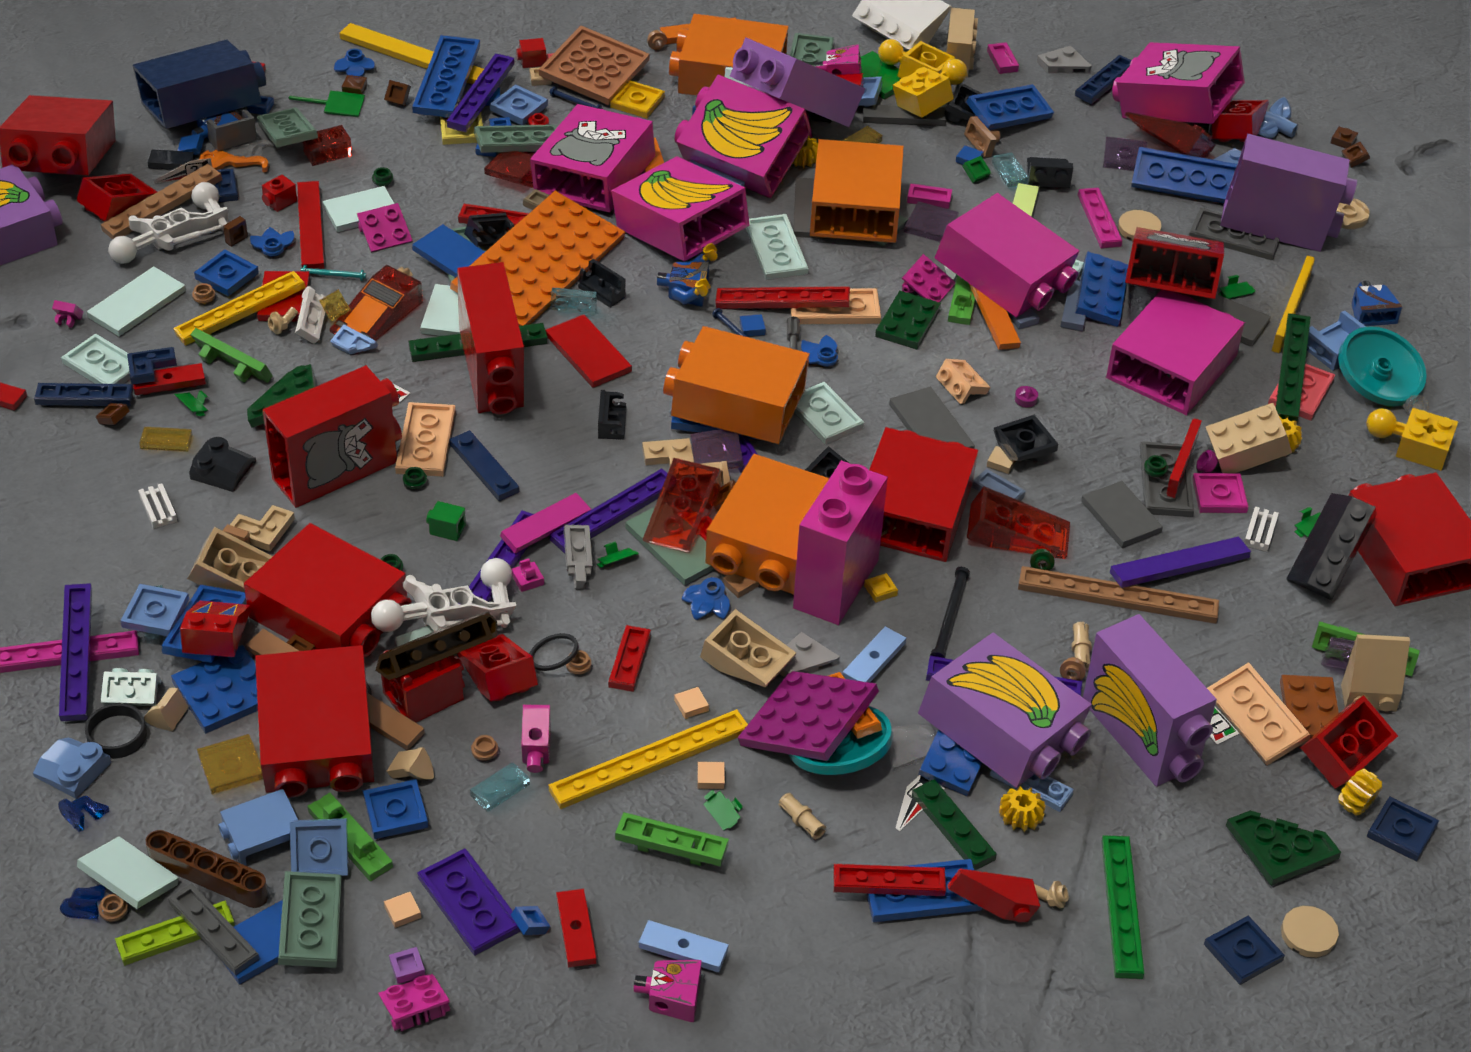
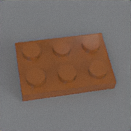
[1280,675,1339,742]

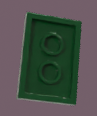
[875,290,941,350]

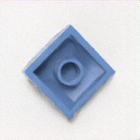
[33,737,111,799]

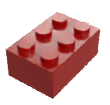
[1300,695,1398,789]

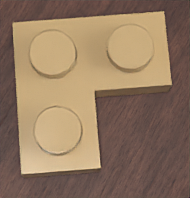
[642,438,696,480]
[230,505,295,551]

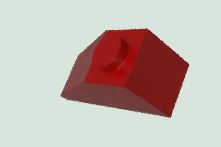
[948,868,1040,922]

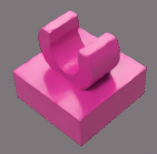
[52,300,83,328]
[511,558,544,592]

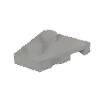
[1037,46,1092,73]
[779,632,840,677]

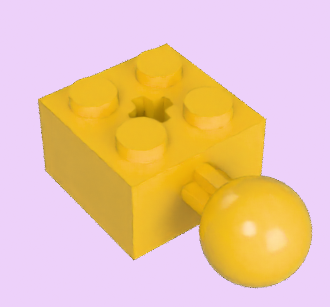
[878,39,955,78]
[893,59,968,117]
[1366,408,1458,471]

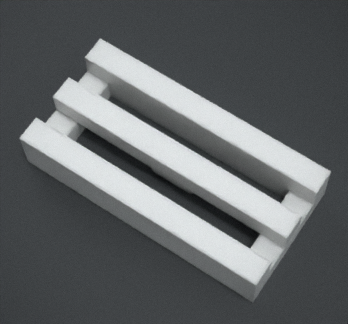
[138,483,177,529]
[1244,507,1279,552]

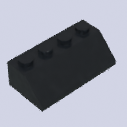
[1286,493,1377,601]

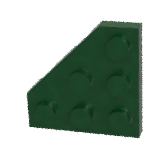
[247,364,316,428]
[1226,810,1341,886]

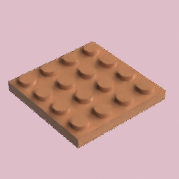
[539,26,650,105]

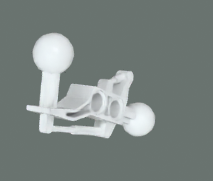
[108,182,229,264]
[371,558,516,632]

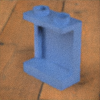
[1307,311,1366,371]
[218,789,298,866]

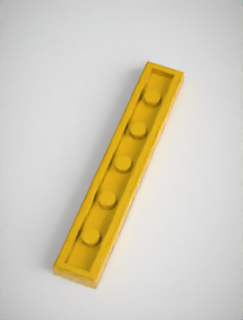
[1271,255,1315,353]
[173,271,306,346]

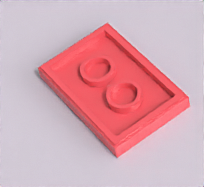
[1268,364,1335,421]

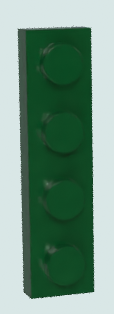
[912,779,997,870]

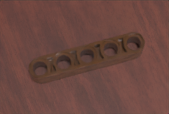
[146,830,268,908]

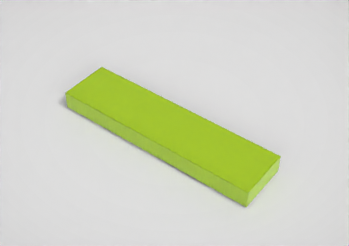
[115,900,235,966]

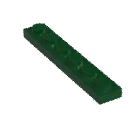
[1275,313,1311,421]
[408,323,547,362]

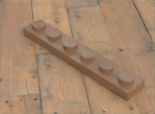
[101,164,222,240]

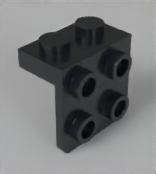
[1027,157,1073,188]

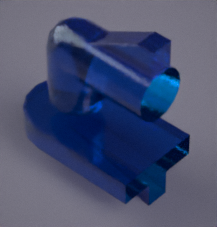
[58,796,109,832]
[60,885,106,919]

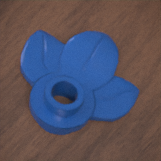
[334,49,375,77]
[250,227,294,257]
[801,335,838,367]
[682,577,730,620]

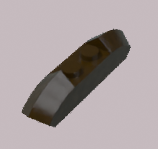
[375,612,497,680]

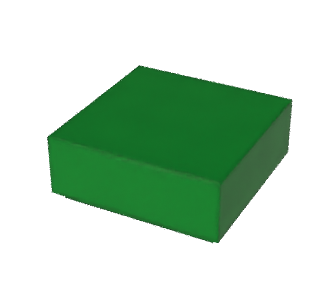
[962,156,991,183]

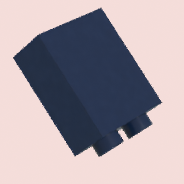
[133,39,266,129]

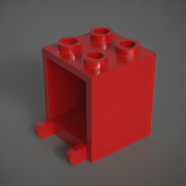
[381,650,465,723]

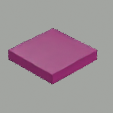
[1192,473,1248,513]

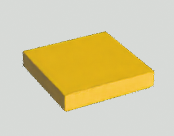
[610,80,665,119]

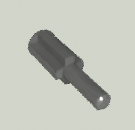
[787,316,800,350]

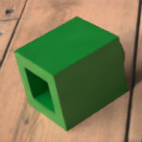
[426,501,466,541]

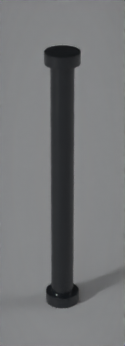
[930,566,970,658]

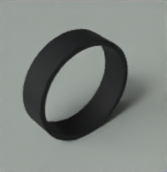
[85,703,147,759]

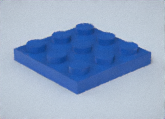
[171,645,258,734]

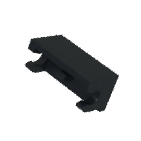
[464,213,514,247]
[578,259,626,308]
[598,390,626,440]

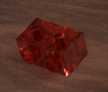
[303,125,352,166]

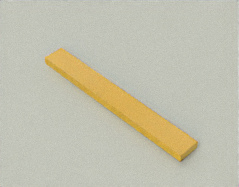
[339,23,484,85]
[548,709,748,809]

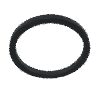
[529,633,579,671]

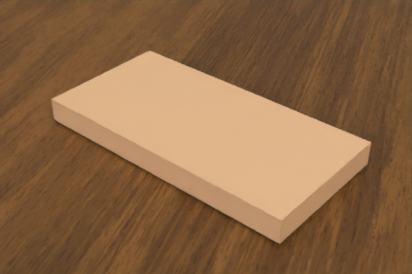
[790,288,881,324]
[395,402,456,477]
[1207,662,1310,766]

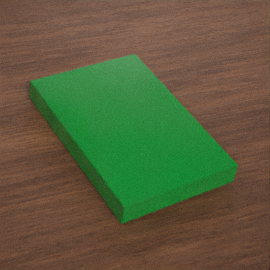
[861,51,901,99]

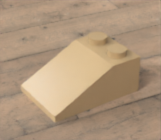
[187,527,273,592]
[700,609,796,687]
[1341,634,1410,711]

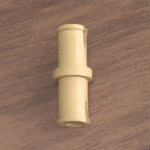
[1072,622,1092,671]
[778,793,826,840]

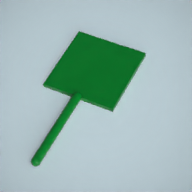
[288,90,365,117]

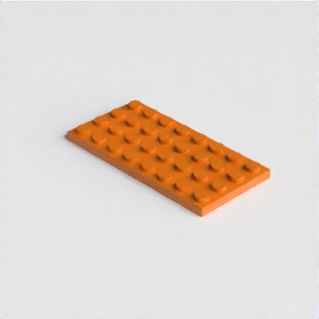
[450,191,625,326]

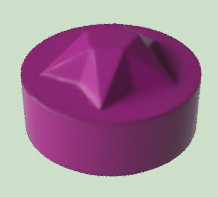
[1014,386,1038,408]
[1196,450,1218,473]

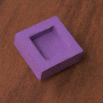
[389,947,425,984]

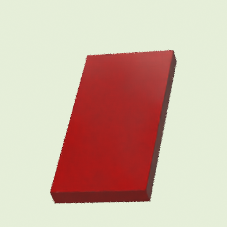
[545,314,632,388]

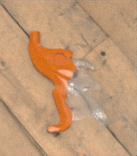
[181,140,274,172]

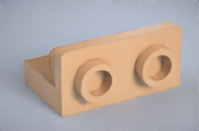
[936,359,990,404]

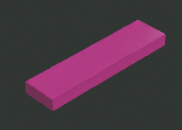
[1078,188,1122,249]
[500,493,591,553]

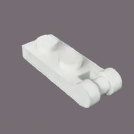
[295,286,328,344]

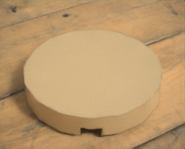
[1336,198,1370,229]
[1118,210,1161,241]
[1281,906,1339,958]

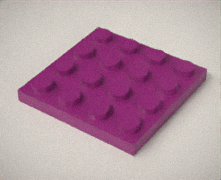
[738,671,879,761]

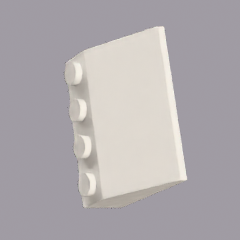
[852,0,952,51]

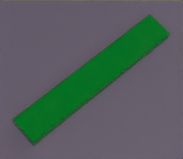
[1101,835,1144,979]

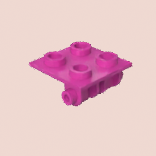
[357,203,413,252]
[901,254,956,302]
[378,974,450,1031]

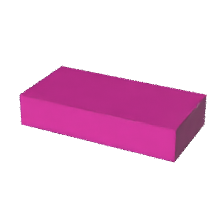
[987,42,1019,74]
[907,183,952,209]

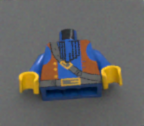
[657,243,717,306]

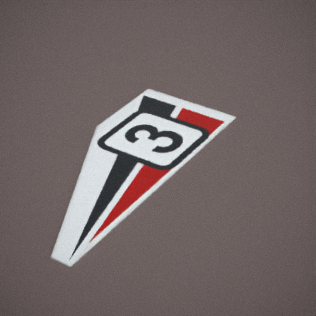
[154,158,212,184]
[896,775,945,831]

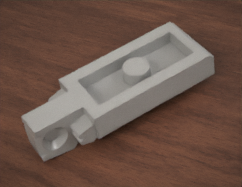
[564,525,592,589]

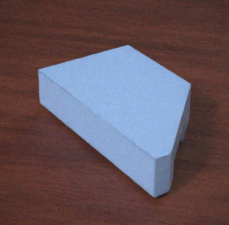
[330,324,378,355]

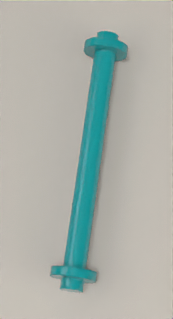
[301,265,366,281]

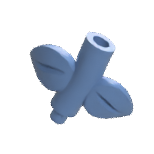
[1258,97,1298,138]

